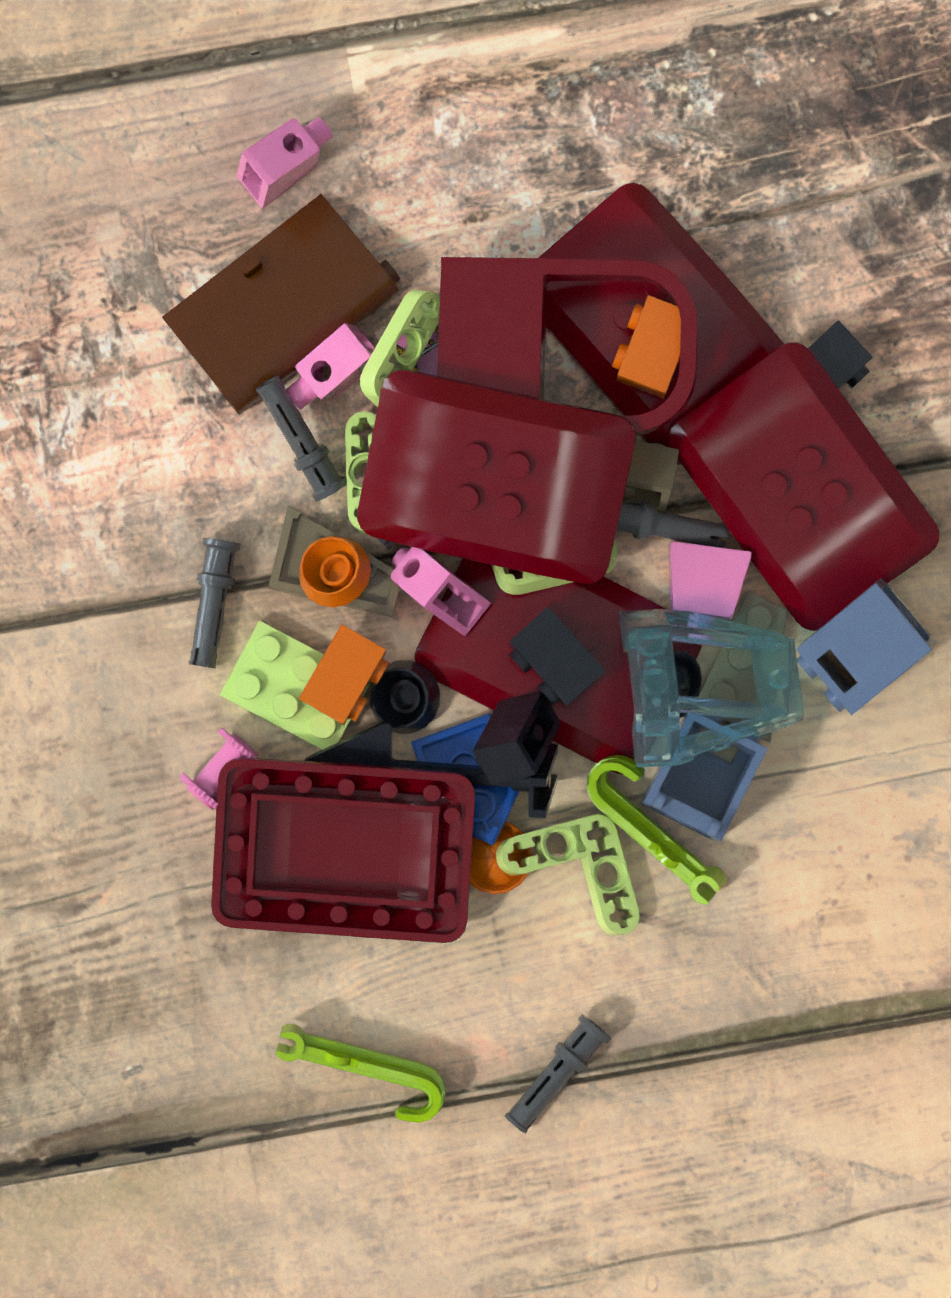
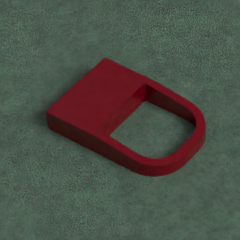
[437,257,698,435]

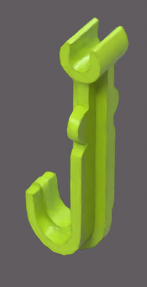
[587,755,727,905]
[275,1024,446,1123]

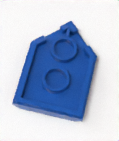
[411,713,519,846]

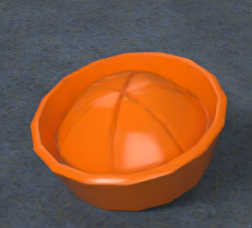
[298,536,371,608]
[470,821,532,894]

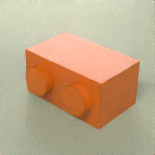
[612,295,681,399]
[298,624,390,726]

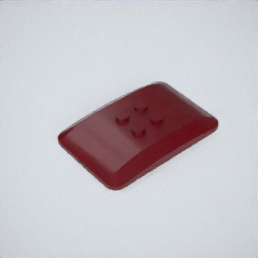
[538,183,784,465]
[669,342,939,631]
[357,369,636,584]
[415,559,703,775]
[211,758,475,943]

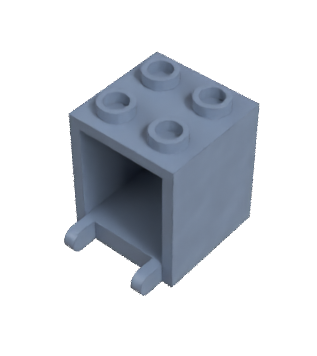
[796,578,936,716]
[640,707,768,842]

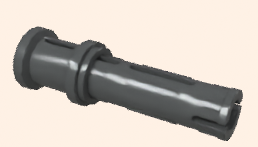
[255,375,347,501]
[617,501,728,548]
[189,538,241,669]
[505,1014,612,1134]

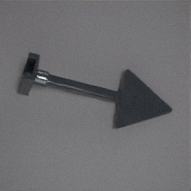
[304,720,558,818]

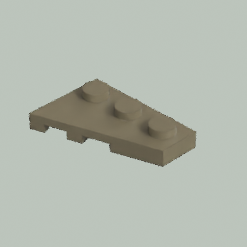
[268,505,400,618]
[693,591,787,743]

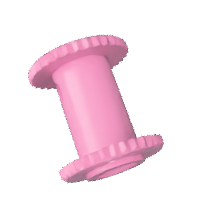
[180,728,259,810]

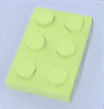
[220,620,371,750]

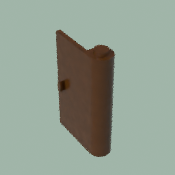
[162,194,400,415]

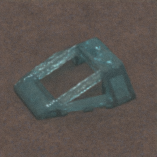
[619,609,804,767]

